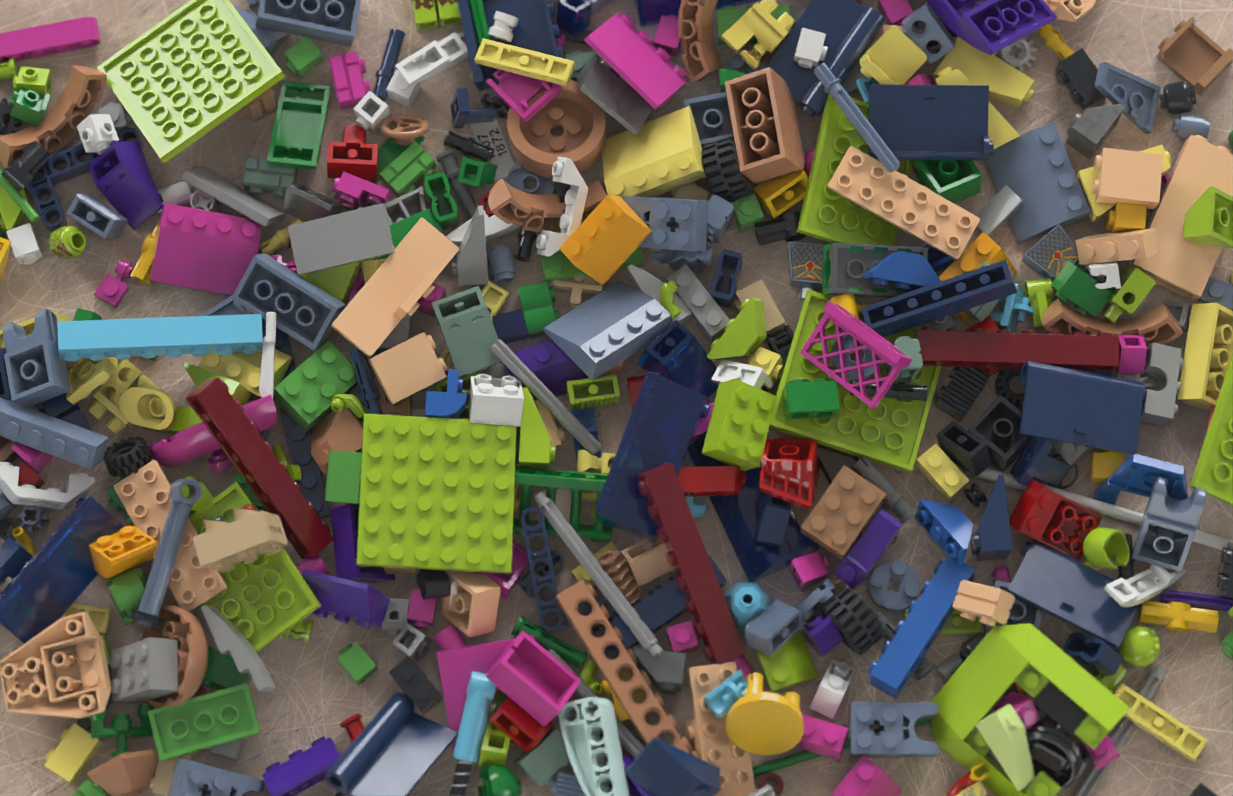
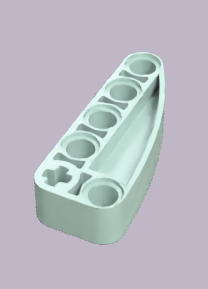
[559,697,629,796]

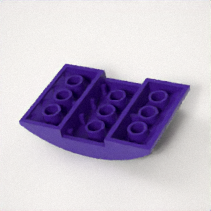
[926,0,1057,55]

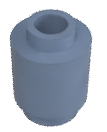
[1172,114,1210,139]
[487,245,516,284]

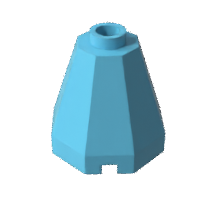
[723,582,772,634]

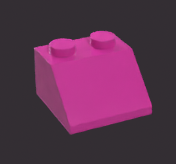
[831,755,902,796]

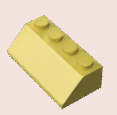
[1177,303,1233,410]

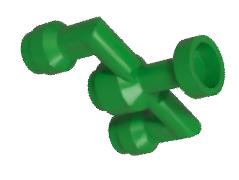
[88,703,154,759]

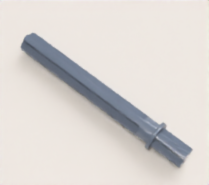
[814,63,900,173]

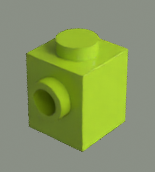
[13,67,52,96]

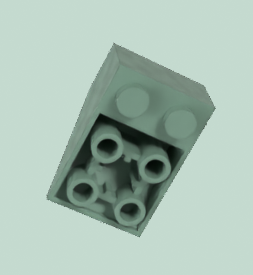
[432,286,503,378]

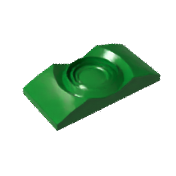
[267,81,331,169]

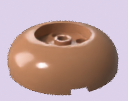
[141,606,208,708]

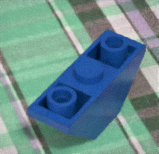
[864,251,941,290]
[915,499,973,567]

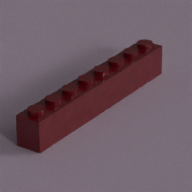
[915,327,1119,372]
[186,377,334,559]
[638,463,746,665]

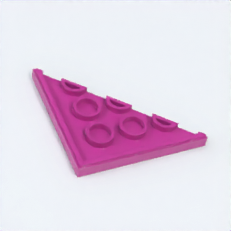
[436,635,535,750]

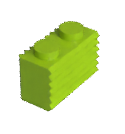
[567,374,620,411]

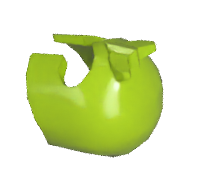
[1083,527,1130,569]
[1118,626,1160,668]

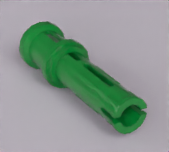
[511,615,587,669]

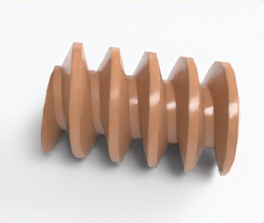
[597,550,641,604]

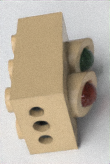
[192,504,288,573]

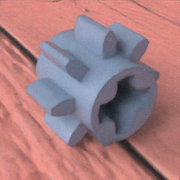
[16,505,50,534]

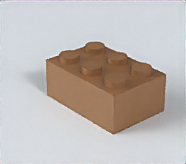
[800,465,886,560]

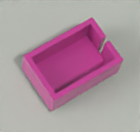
[485,631,581,727]

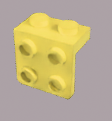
[859,26,927,85]

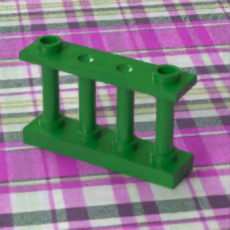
[513,466,616,542]

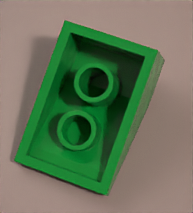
[910,160,982,204]

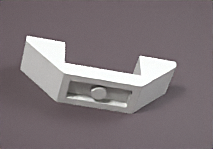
[536,157,588,257]
[0,462,95,510]

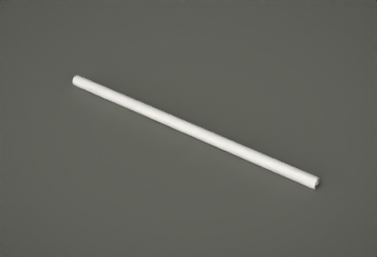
[966,468,1233,550]

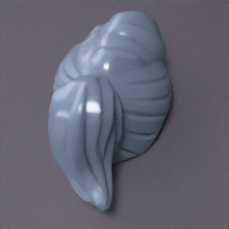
[652,245,714,274]

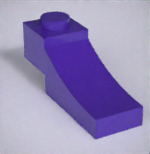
[834,509,902,590]

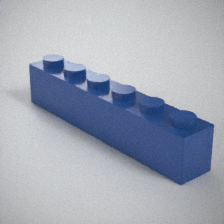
[868,556,975,699]

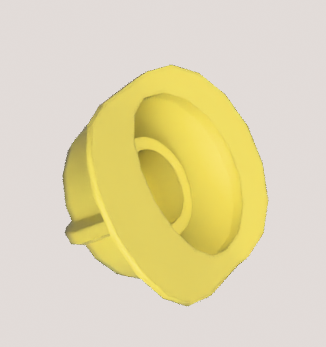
[119,387,178,430]

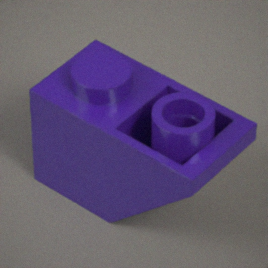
[800,616,844,656]

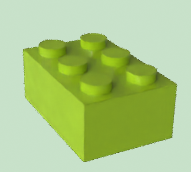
[702,378,777,471]

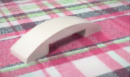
[1104,564,1186,607]

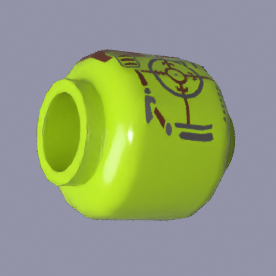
[49,226,86,259]

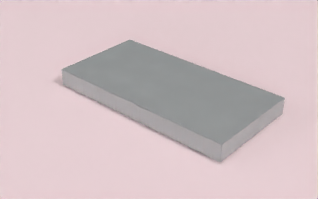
[182,166,286,227]
[288,203,395,275]

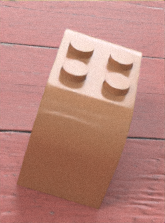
[725,67,805,184]

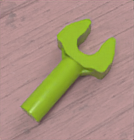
[272,443,301,481]

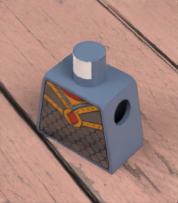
[1022,224,1079,282]
[788,241,823,301]

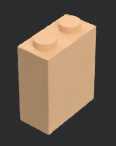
[1092,148,1163,209]
[368,332,448,404]

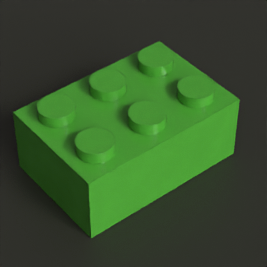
[273,340,359,432]

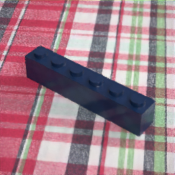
[861,260,1018,337]
[591,555,727,660]

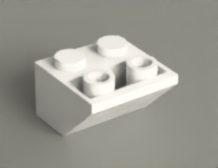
[469,374,524,427]

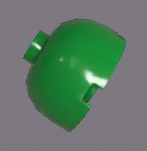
[478,764,522,796]

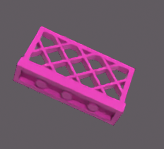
[800,301,913,409]

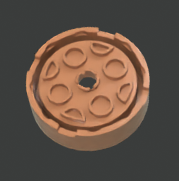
[507,80,606,178]

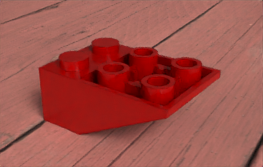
[1009,480,1103,561]

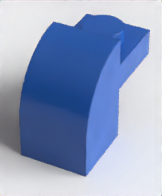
[425,369,467,419]

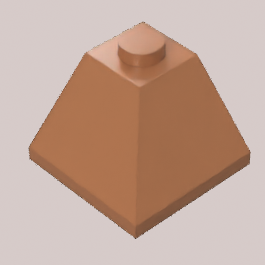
[311,408,363,474]
[87,749,159,796]

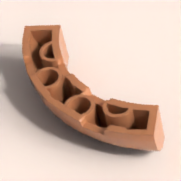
[678,0,723,84]
[0,65,107,169]
[488,178,608,232]
[1042,298,1183,348]

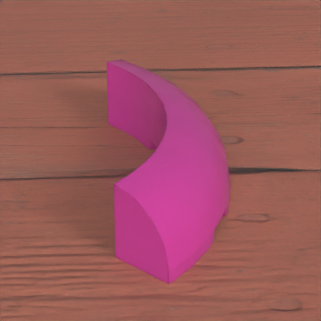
[148,395,277,468]

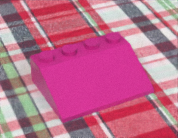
[584,13,690,109]
[150,203,262,296]

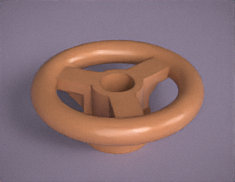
[380,115,429,145]

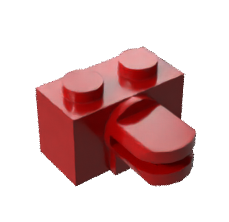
[327,125,378,181]

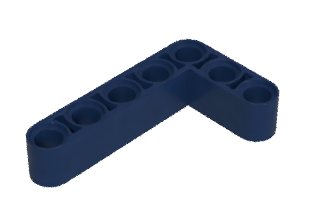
[28,127,143,233]
[521,507,613,631]

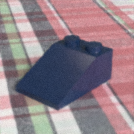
[970,474,1012,561]
[626,737,720,796]

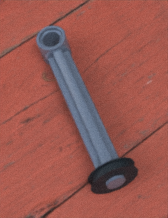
[127,478,202,628]

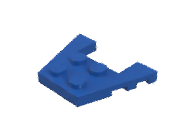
[1093,454,1189,505]

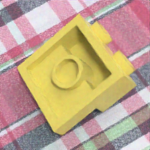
[67,357,117,405]

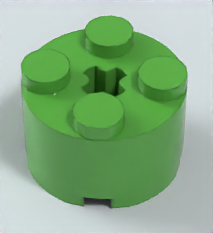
[104,567,146,626]

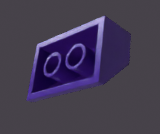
[506,340,589,401]
[330,503,396,584]
[302,569,390,629]
[262,737,341,796]

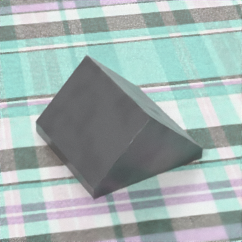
[283,184,343,222]

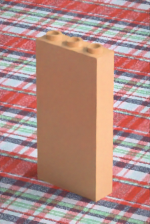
[1128,134,1233,302]

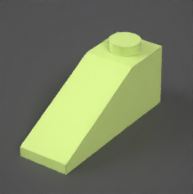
[976,704,1035,791]

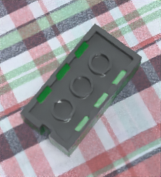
[822,243,928,298]

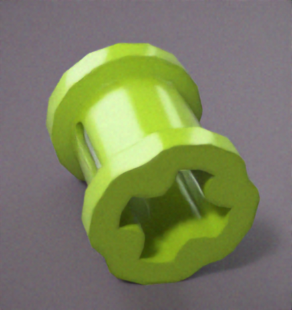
[0,58,18,80]

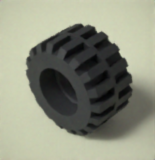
[702,136,754,202]
[820,586,885,655]

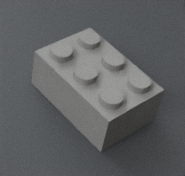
[109,637,178,703]

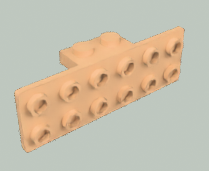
[827,146,980,260]
[332,218,459,357]
[114,460,228,612]
[684,662,756,796]

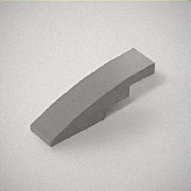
[201,605,276,692]

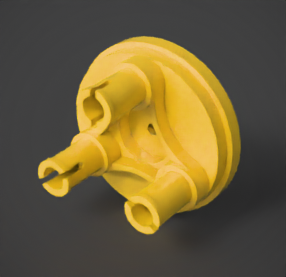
[726,672,804,755]

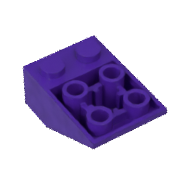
[89,141,163,230]

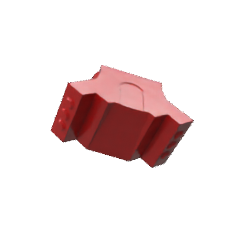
[760,437,820,511]

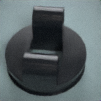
[1026,720,1091,790]

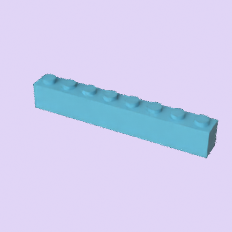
[57,314,263,362]

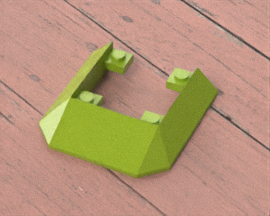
[930,623,1130,796]

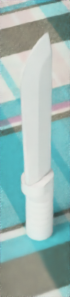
[259,312,276,398]

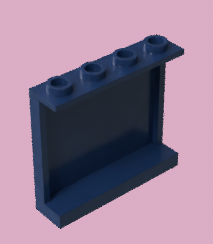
[457,0,566,91]

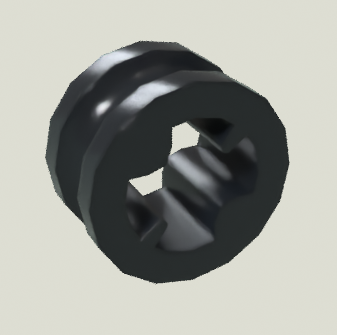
[963,483,987,508]
[0,518,20,541]

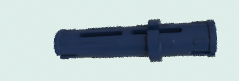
[373,29,406,102]
[349,349,383,415]

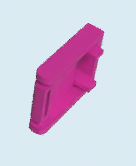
[486,69,562,123]

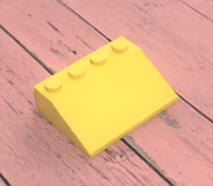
[602,106,706,197]

